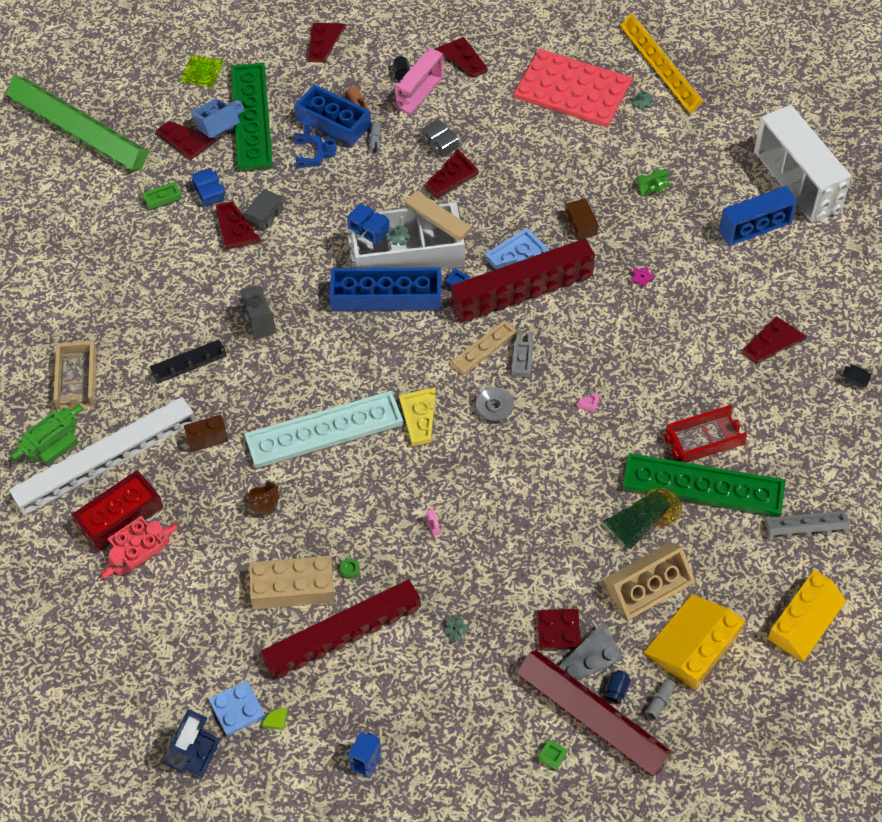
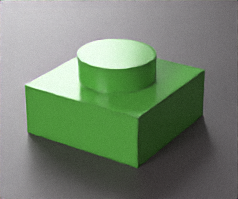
[538,740,568,770]

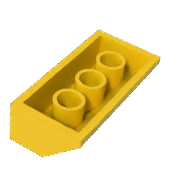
[768,569,846,662]

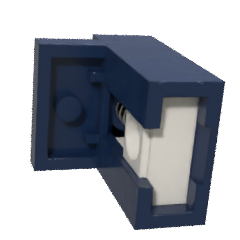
[162,709,221,779]

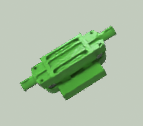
[10,403,84,466]

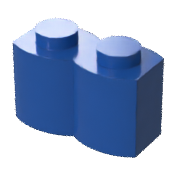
[191,168,226,207]

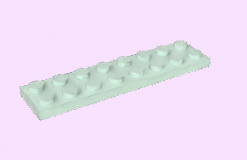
[244,391,403,469]

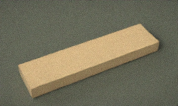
[404,191,472,242]
[450,320,517,376]

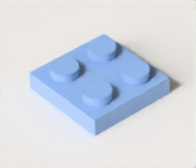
[209,680,266,737]

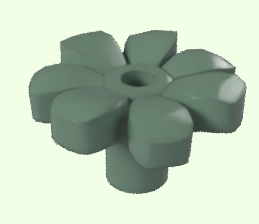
[632,91,654,110]
[387,225,410,246]
[445,615,468,641]

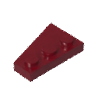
[435,37,488,78]
[156,121,216,160]

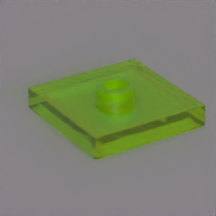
[181,55,223,88]

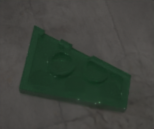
[603,491,672,549]

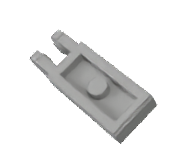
[511,331,533,377]

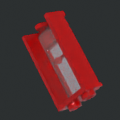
[664,405,747,463]

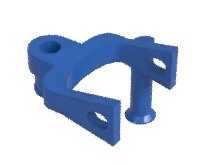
[295,118,337,168]

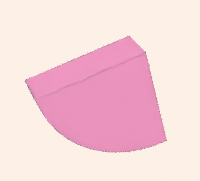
[577,393,601,412]
[426,509,441,536]

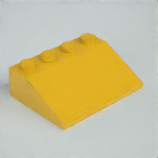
[643,594,746,690]

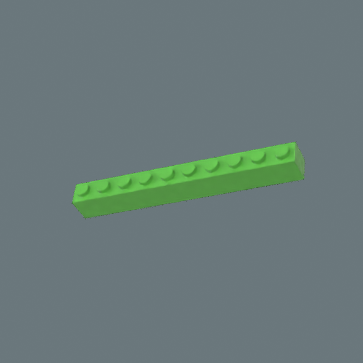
[6,76,149,171]

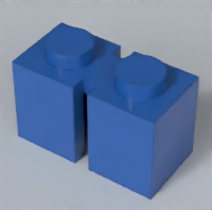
[347,203,390,245]
[348,732,382,778]

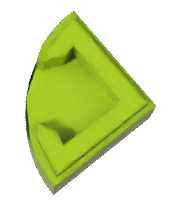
[262,708,288,731]

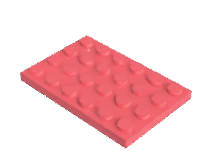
[514,49,633,127]

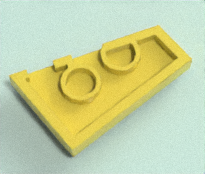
[399,387,436,447]

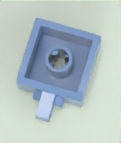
[190,98,244,138]

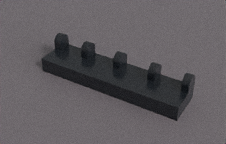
[150,339,227,384]

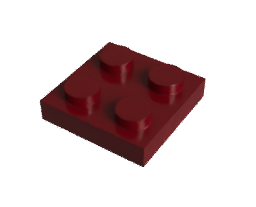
[537,609,581,651]

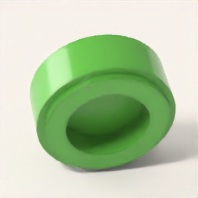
[339,558,360,579]

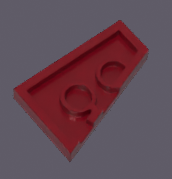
[308,22,346,63]
[426,149,479,199]
[215,201,261,249]
[742,316,807,364]

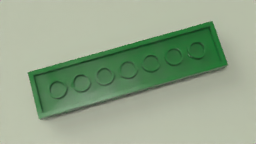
[231,62,273,171]
[622,453,786,517]

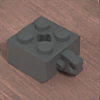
[238,285,276,340]

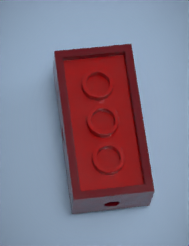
[71,470,164,552]

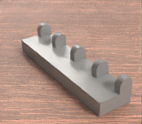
[765,511,850,541]

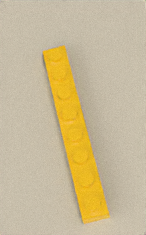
[620,13,704,113]

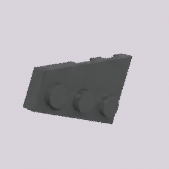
[559,621,623,681]

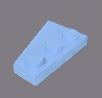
[485,228,550,269]

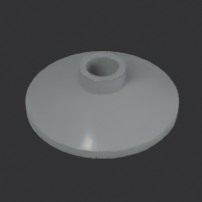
[476,387,514,421]

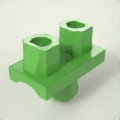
[637,169,670,196]

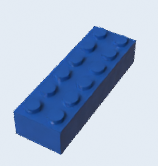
[330,267,441,311]

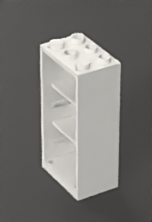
[754,105,852,223]
[347,202,465,269]

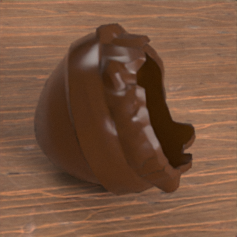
[244,481,280,516]

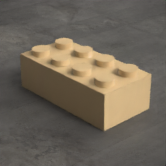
[249,556,335,610]

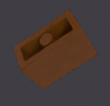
[563,198,599,240]
[183,414,229,452]

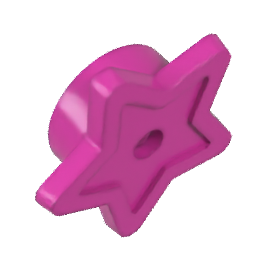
[631,267,655,287]

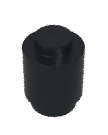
[392,56,410,81]
[842,364,872,388]

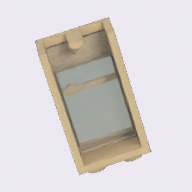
[53,341,97,410]

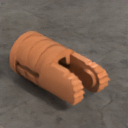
[344,86,369,110]

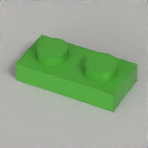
[142,182,182,210]

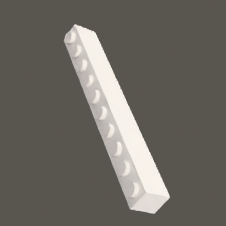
[9,397,196,516]

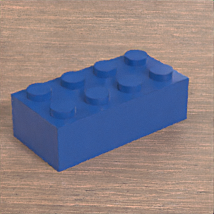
[294,84,371,146]
[719,186,797,246]

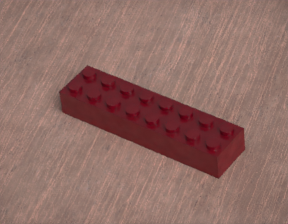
[451,238,595,323]

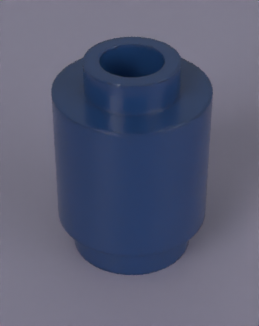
[605,670,631,704]

